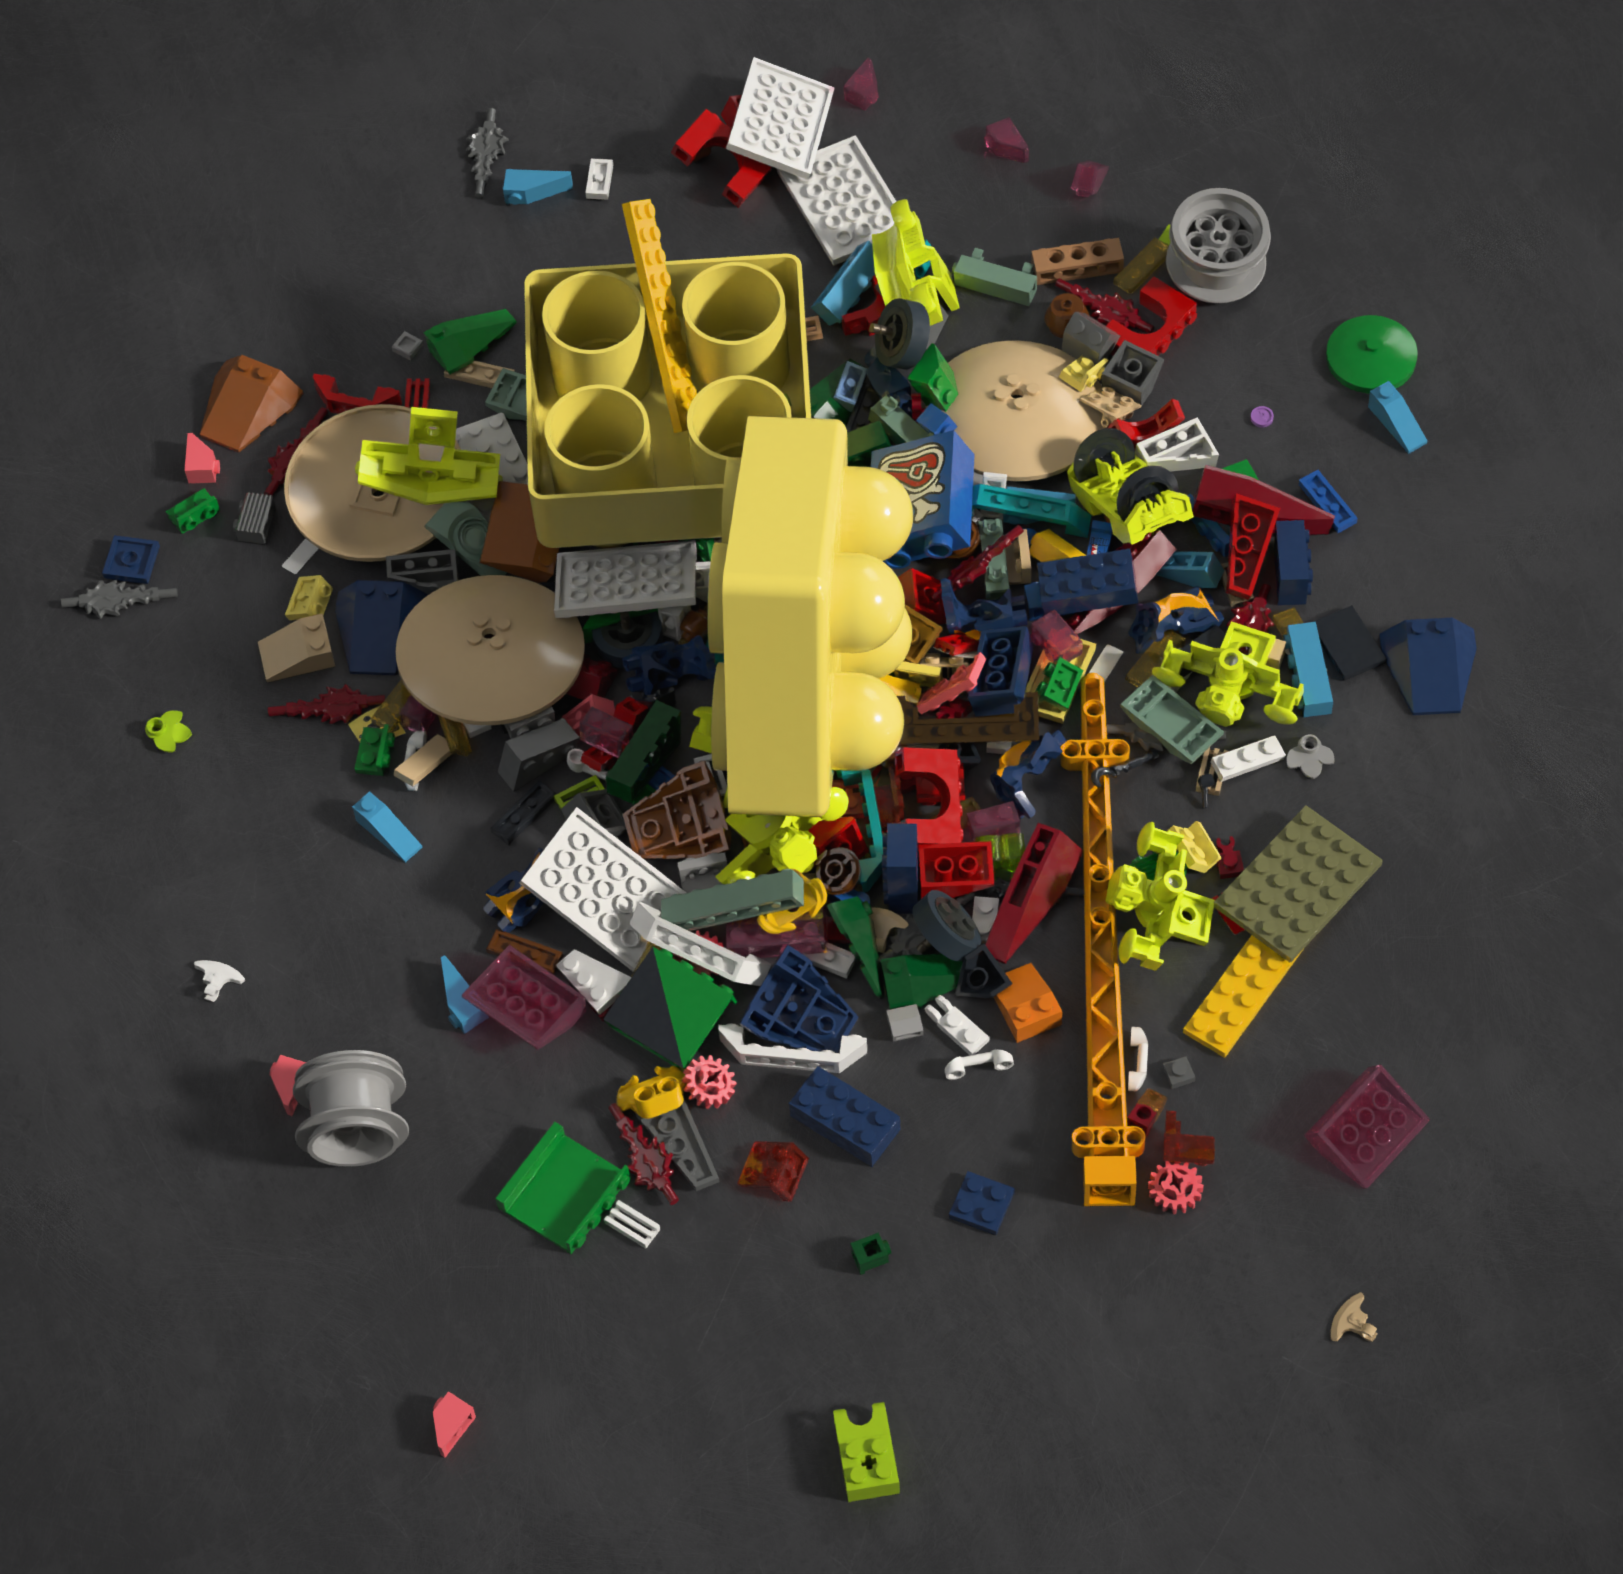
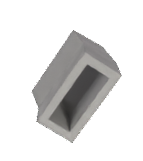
[886,1004,923,1042]

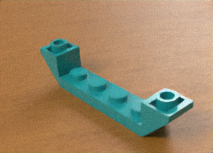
[972,484,1091,538]
[836,769,883,893]

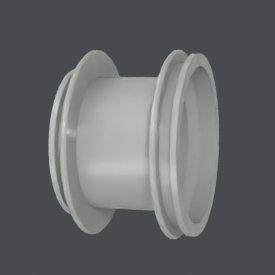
[1166,188,1271,303]
[293,1050,409,1166]

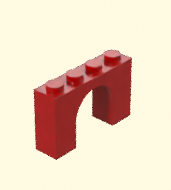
[671,109,772,208]
[1106,277,1197,356]
[895,747,963,845]

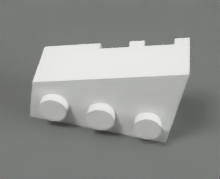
[1135,417,1219,472]

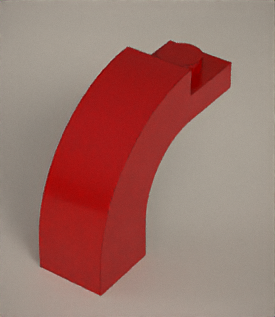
[842,275,885,336]
[1107,399,1185,449]
[580,697,648,772]

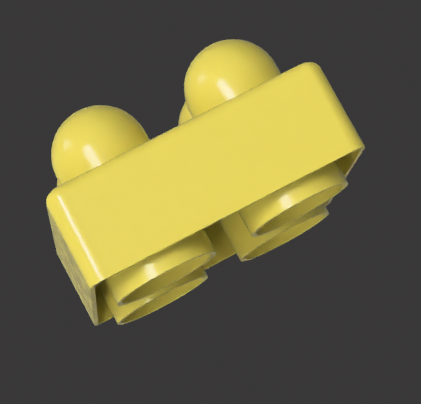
[525,254,811,548]
[708,416,913,817]

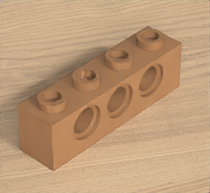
[1031,238,1124,285]

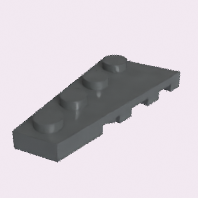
[636,1100,719,1191]

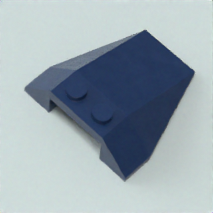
[335,580,428,675]
[1379,617,1477,715]
[739,945,859,1053]

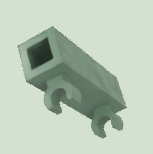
[951,248,1037,306]
[868,395,934,445]
[979,518,1010,600]

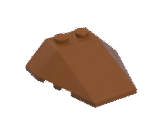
[200,355,304,452]
[623,761,731,859]

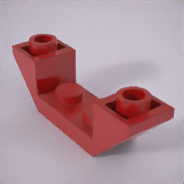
[313,373,402,414]

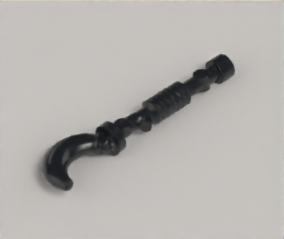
[1091,750,1159,788]

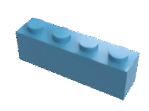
[811,240,875,326]
[1283,622,1333,717]

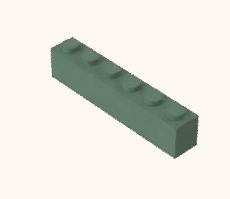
[661,869,804,931]

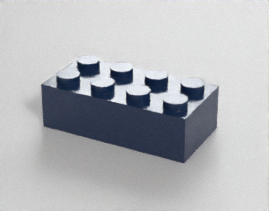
[1037,549,1138,617]
[968,626,1034,717]
[882,823,919,914]
[789,1066,901,1167]

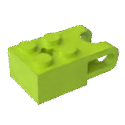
[833,1402,900,1502]

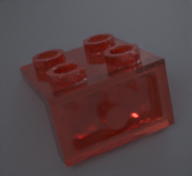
[874,766,904,832]
[1163,1110,1215,1166]
[738,1141,809,1202]

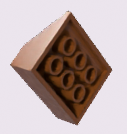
[479,481,559,583]

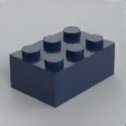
[1273,520,1313,605]

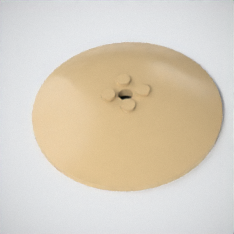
[926,341,1105,481]
[284,404,461,562]
[396,575,585,725]

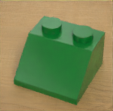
[907,343,958,411]

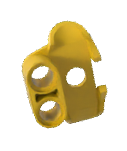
[757,869,827,934]
[617,1066,687,1119]

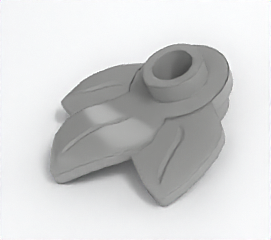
[1286,734,1334,779]

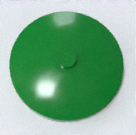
[1326,315,1418,394]

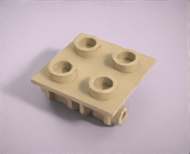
[1079,387,1142,428]
[920,653,969,678]

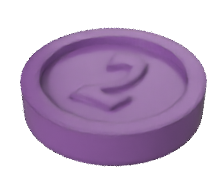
[1251,406,1274,427]

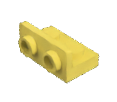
[1059,356,1109,392]
[285,575,333,620]
[1167,821,1221,873]

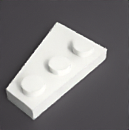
[556,949,631,1015]

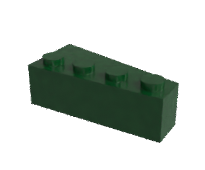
[847,420,892,467]
[605,700,681,804]

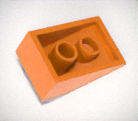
[994,963,1062,1043]

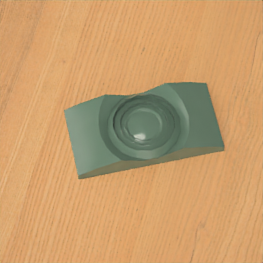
[485,368,527,421]
[424,501,507,576]
[1120,675,1224,764]

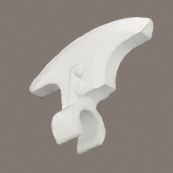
[194,960,245,1002]

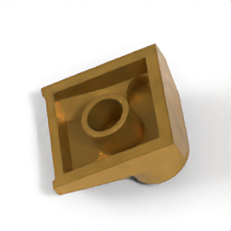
[904,605,943,664]

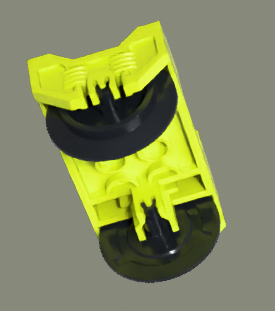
[1067,428,1194,545]

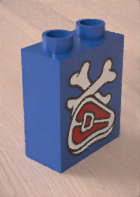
[871,430,975,569]

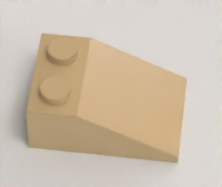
[258,613,335,682]

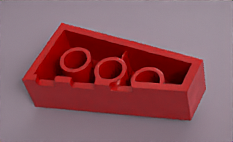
[1226,493,1280,600]

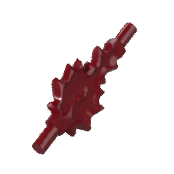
[1055,278,1155,334]
[264,407,328,496]
[930,525,1024,604]
[1226,584,1274,655]
[268,684,386,724]
[608,1103,679,1205]

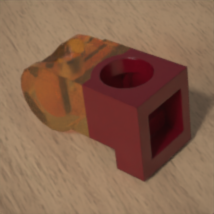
[1127,1088,1167,1140]

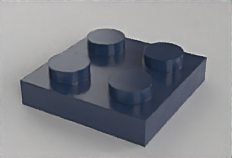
[102,535,160,584]
[949,1171,1015,1235]

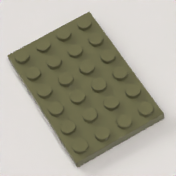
[1214,805,1383,963]

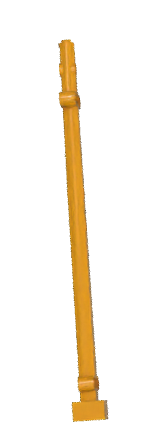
[1060,673,1145,1206]

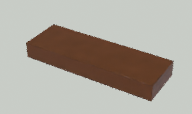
[486,929,563,976]

